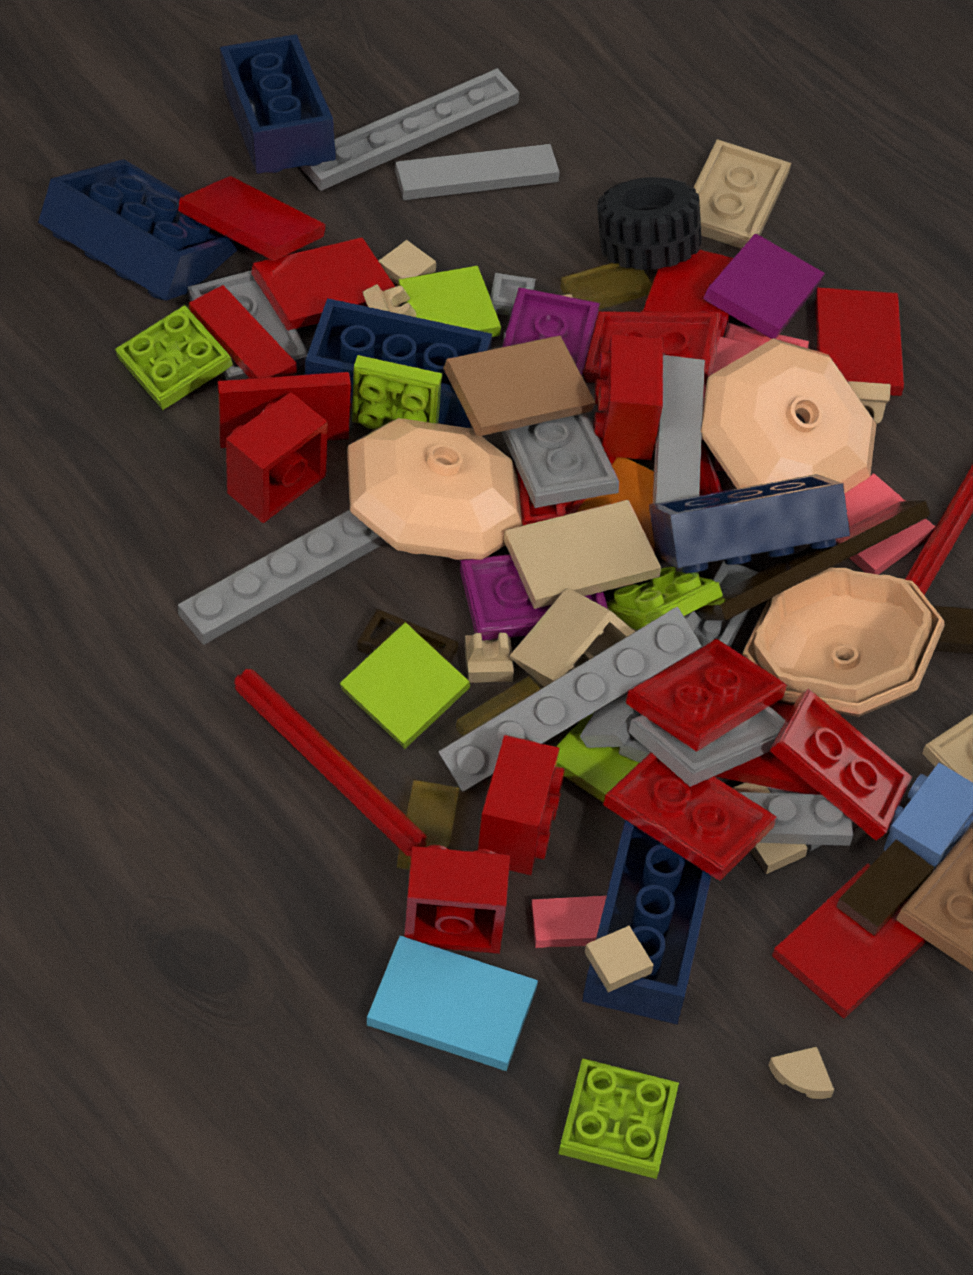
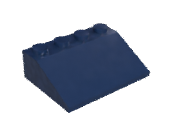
[38,159,243,300]

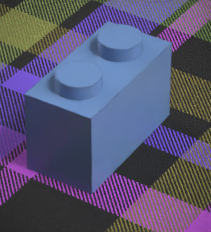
[883,763,973,871]

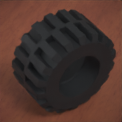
[597,177,702,270]

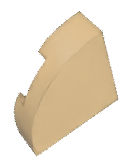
[768,1047,834,1099]

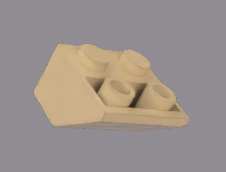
[509,587,635,687]

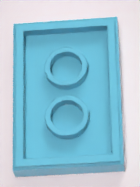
[367,936,538,1071]

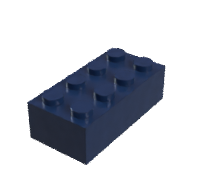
[220,34,336,174]
[305,298,492,428]
[649,474,850,573]
[582,820,711,1025]

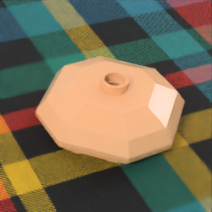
[701,338,877,493]
[347,418,523,560]
[743,567,945,717]

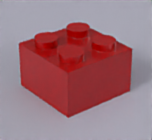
[593,334,663,460]
[226,392,328,523]
[478,735,565,876]
[404,845,510,954]

